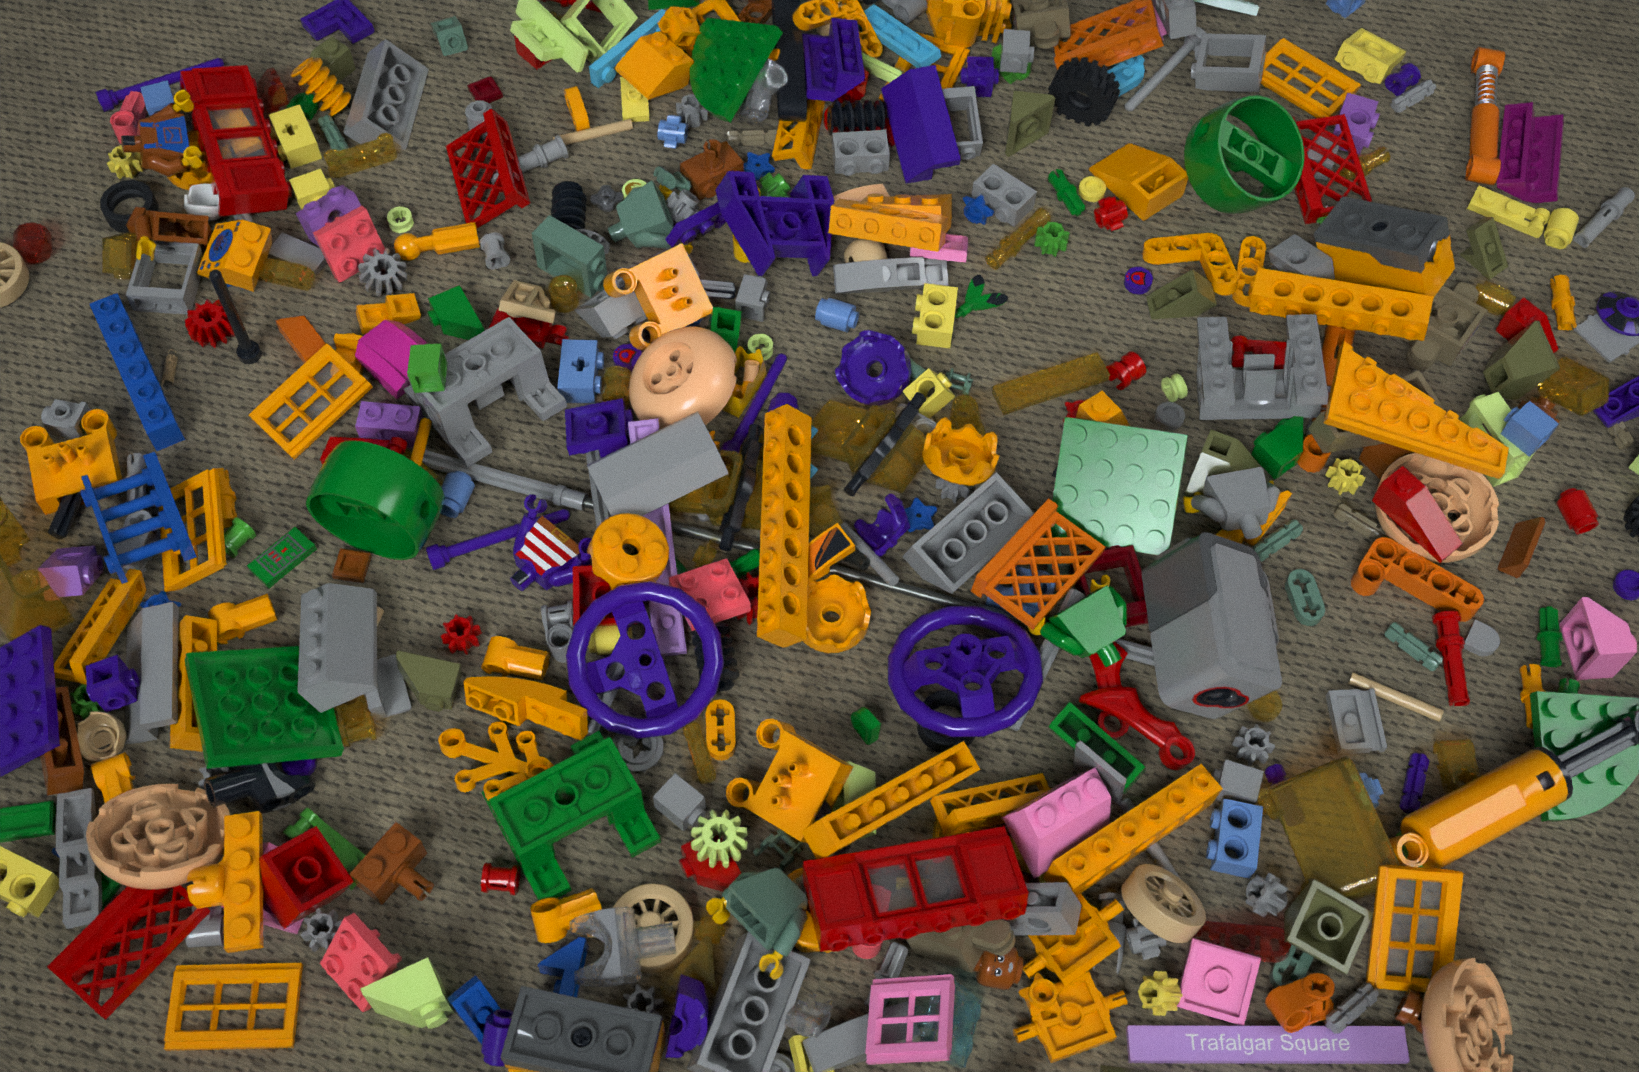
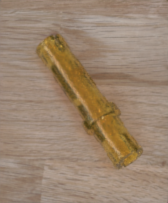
[985,208,1051,270]

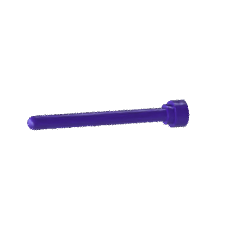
[95,58,224,112]
[718,353,787,467]
[425,509,570,571]

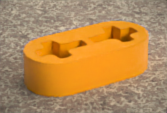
[564,86,590,131]
[706,699,736,761]

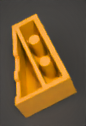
[861,193,952,233]

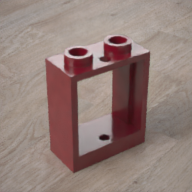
[1070,545,1148,627]

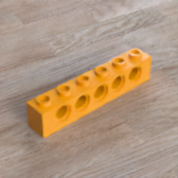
[1249,268,1434,341]
[801,741,981,859]
[1043,764,1223,896]

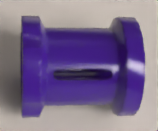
[1385,63,1421,96]

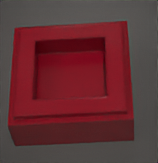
[467,76,503,103]

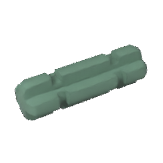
[318,115,351,159]
[1252,519,1303,562]
[1384,622,1443,671]

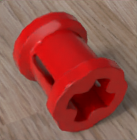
[481,862,521,896]

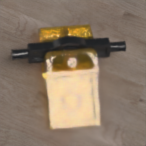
[811,392,926,497]
[668,424,763,551]

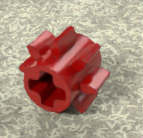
[1094,196,1128,232]
[441,614,482,655]

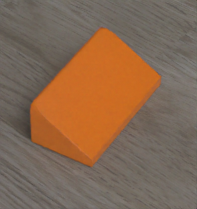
[276,316,326,363]

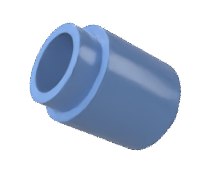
[815,298,859,333]
[441,471,475,518]

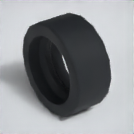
[100,180,159,233]
[917,690,975,753]

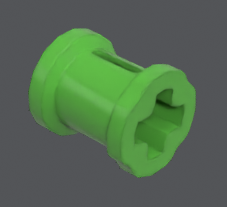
[224,517,256,558]

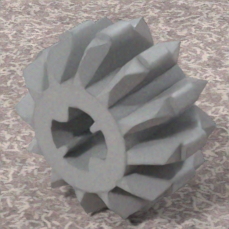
[358,248,407,297]

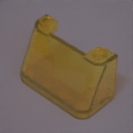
[0,497,75,642]
[1258,756,1402,902]

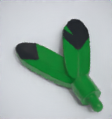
[955,275,1008,318]

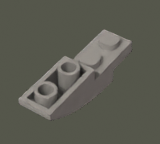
[833,257,949,294]

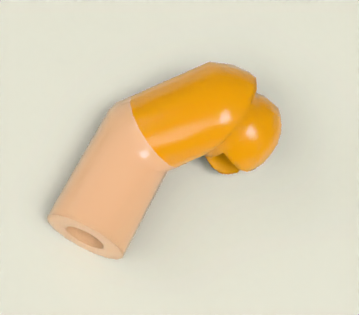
[731,360,760,399]

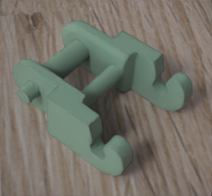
[653,166,690,191]
[946,368,973,406]
[753,829,803,871]

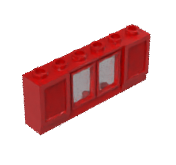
[180,65,292,216]
[803,826,1029,952]

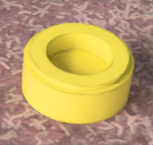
[1078,176,1106,202]

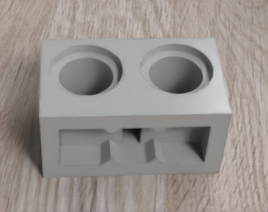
[832,130,890,176]
[971,164,1037,227]

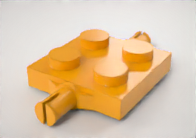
[1023,893,1124,987]
[1013,972,1128,1063]

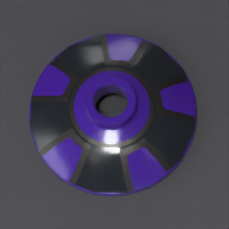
[1596,291,1639,336]

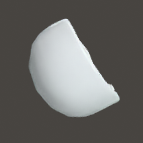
[184,183,222,221]

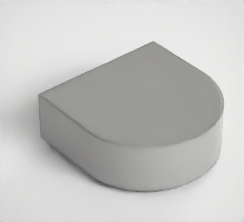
[1464,619,1500,656]

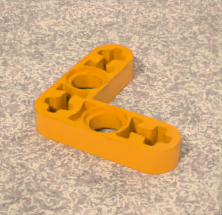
[793,0,883,59]
[1142,233,1239,295]
[1232,236,1266,307]

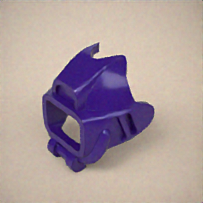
[854,493,911,557]

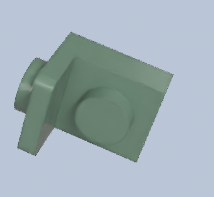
[431,16,468,56]

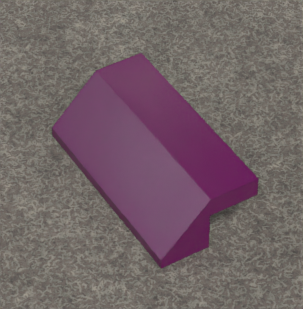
[1497,102,1564,203]

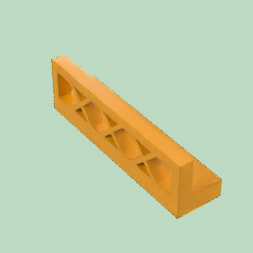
[772,99,825,169]
[54,568,147,685]
[930,773,1052,836]

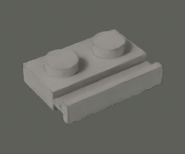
[1326,688,1387,754]

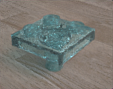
[914,973,981,1068]

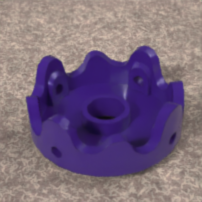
[835,330,911,406]

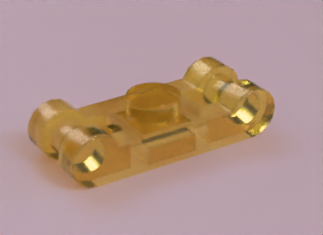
[324,133,398,178]

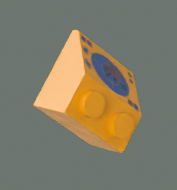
[197,219,272,292]

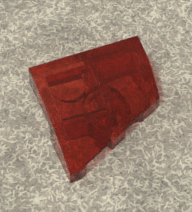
[258,67,289,125]

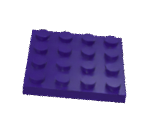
[0,625,60,777]

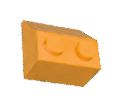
[615,31,694,100]

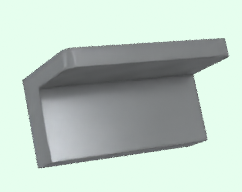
[365,654,412,721]

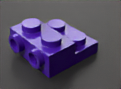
[565,398,634,458]

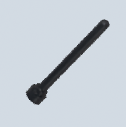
[209,270,262,364]

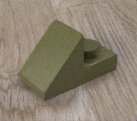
[1460,217,1509,280]

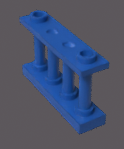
[80,452,197,584]

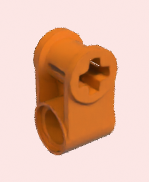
[1265,973,1335,1033]

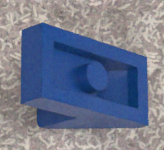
[538,937,589,997]
[447,975,501,1045]

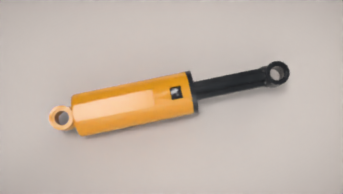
[1382,709,1639,869]

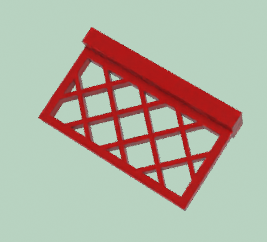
[446,108,530,229]
[1292,114,1372,224]
[47,885,211,1020]

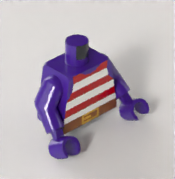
[510,494,591,591]

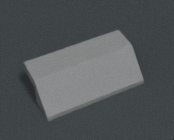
[587,411,729,516]
[125,602,179,745]

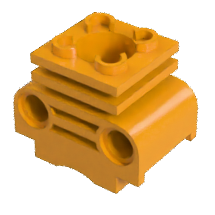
[936,0,1012,48]

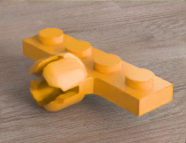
[187,811,263,953]

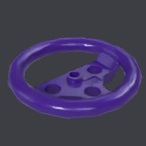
[566,581,724,739]
[887,606,1043,737]

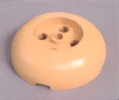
[629,327,737,430]
[1375,453,1499,563]
[86,784,230,890]
[1422,958,1514,1072]

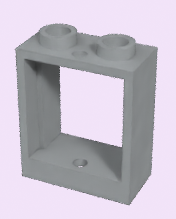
[1191,33,1266,92]
[942,86,983,160]
[126,241,203,315]

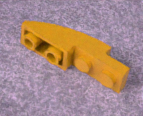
[464,676,588,741]

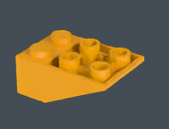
[1089,143,1188,221]

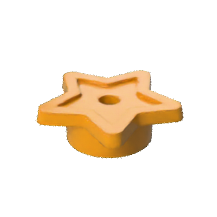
[1019,973,1063,1017]

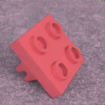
[313,205,385,283]
[669,558,751,631]
[320,913,402,1012]

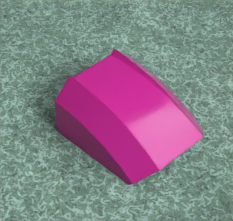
[355,319,428,399]

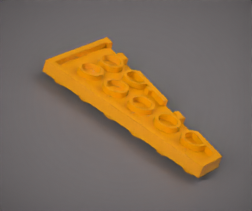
[1323,341,1509,479]

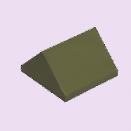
[1005,91,1055,157]
[1284,879,1373,975]

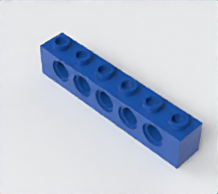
[89,293,185,451]

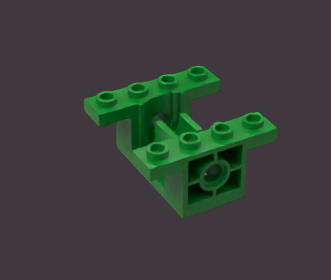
[481,731,661,901]

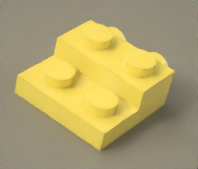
[1335,28,1407,84]

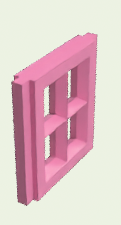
[865,974,955,1065]

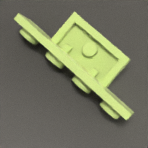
[510,0,588,72]

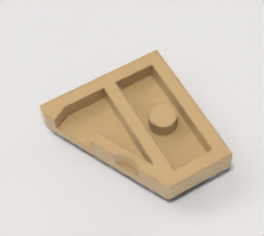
[499,280,556,324]

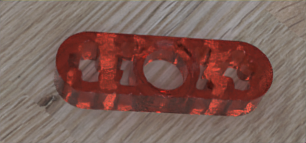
[1190,921,1291,963]

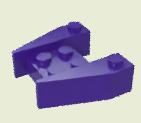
[715,171,834,277]

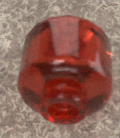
[13,222,53,265]

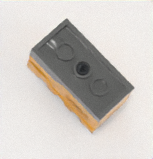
[1314,196,1455,297]
[500,986,666,1072]

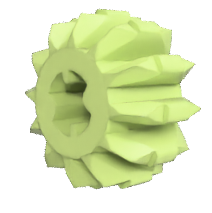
[691,809,748,868]

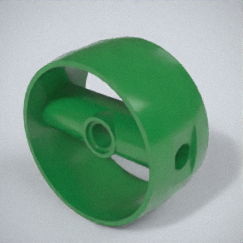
[1184,95,1304,214]
[306,440,445,560]

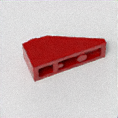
[1372,466,1463,563]

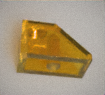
[102,232,153,279]

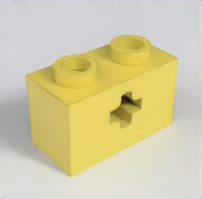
[269,104,322,169]

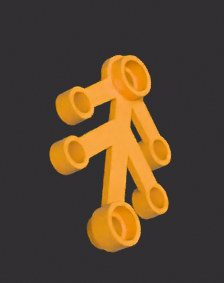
[438,721,554,801]

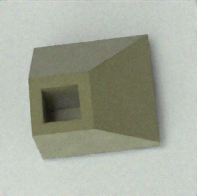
[1483,320,1560,400]
[1185,429,1261,497]

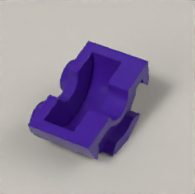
[666,974,708,1058]

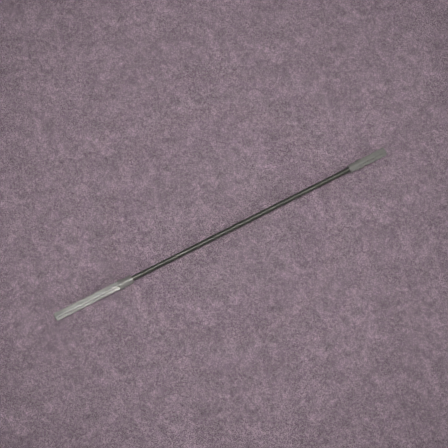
[422,450,1155,666]

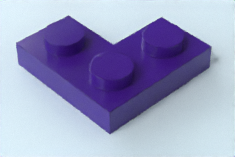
[300,0,375,44]

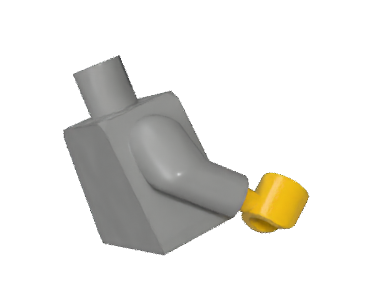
[1183,467,1280,539]

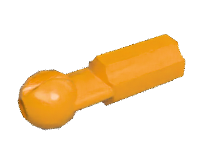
[394,222,480,261]

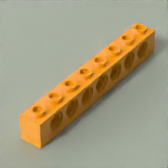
[757,404,812,648]

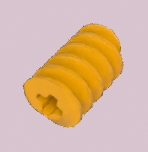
[290,57,351,117]

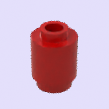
[1556,488,1599,534]

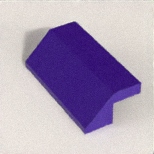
[802,18,865,102]
[881,65,961,184]

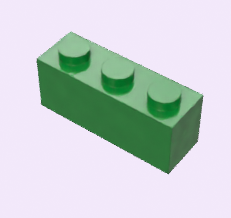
[1048,702,1146,795]

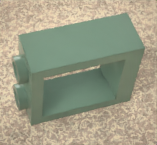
[532,215,608,298]

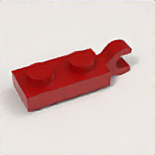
[488,308,569,349]

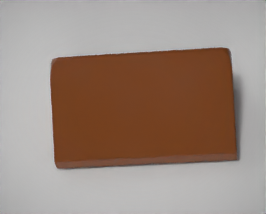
[1497,517,1546,578]

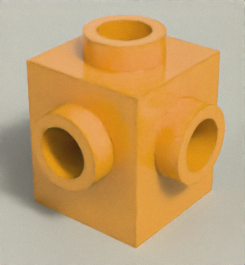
[657,6,701,50]

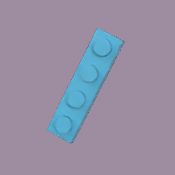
[858,4,941,68]
[589,9,666,88]

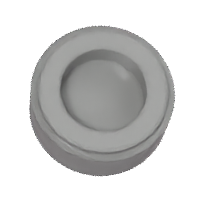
[1155,402,1185,430]

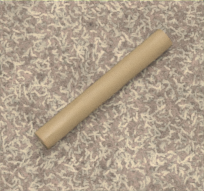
[553,119,633,145]
[1348,672,1444,722]

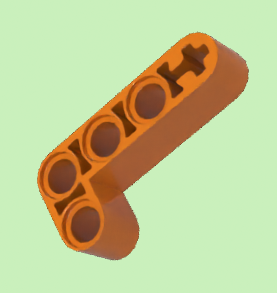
[1351,537,1484,622]

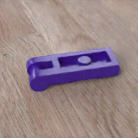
[665,202,726,248]

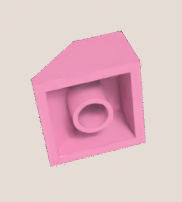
[1559,597,1637,680]

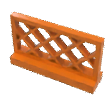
[1054,0,1164,70]
[971,498,1106,630]

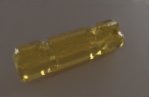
[683,722,716,784]

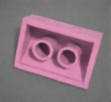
[1002,767,1111,878]

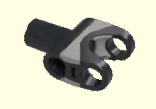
[204,762,315,814]

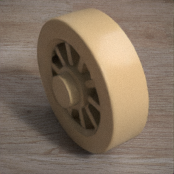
[0,242,29,308]
[1121,864,1206,943]
[610,883,695,973]

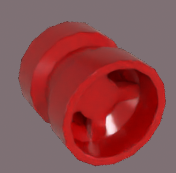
[1105,351,1146,390]

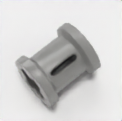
[480,232,510,270]

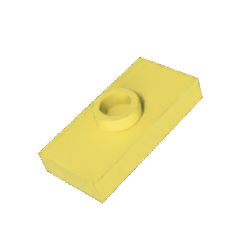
[620,77,650,122]

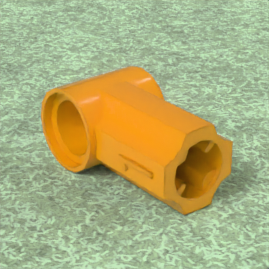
[208,594,277,644]
[481,636,550,680]
[91,752,135,803]
[530,888,602,943]

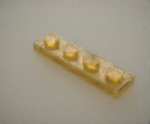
[991,352,1110,415]

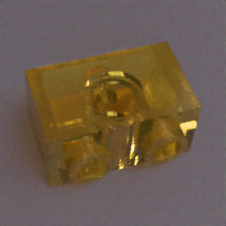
[1538,357,1609,416]

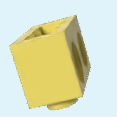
[912,283,958,348]
[0,846,60,918]

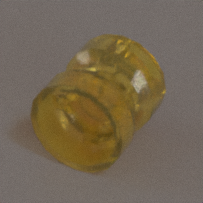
[548,275,579,313]
[601,366,632,405]

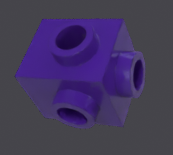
[960,56,999,97]
[86,655,140,712]

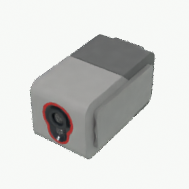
[1142,532,1282,719]

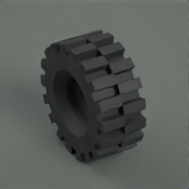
[1048,57,1120,126]

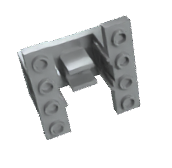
[1196,314,1328,420]
[404,317,567,467]

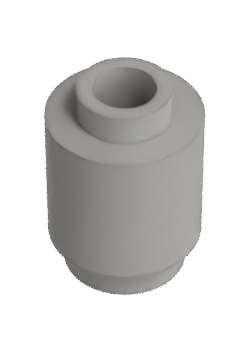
[465,100,492,139]

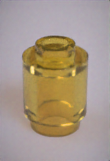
[1475,280,1517,317]

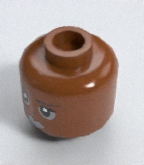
[973,947,1023,990]

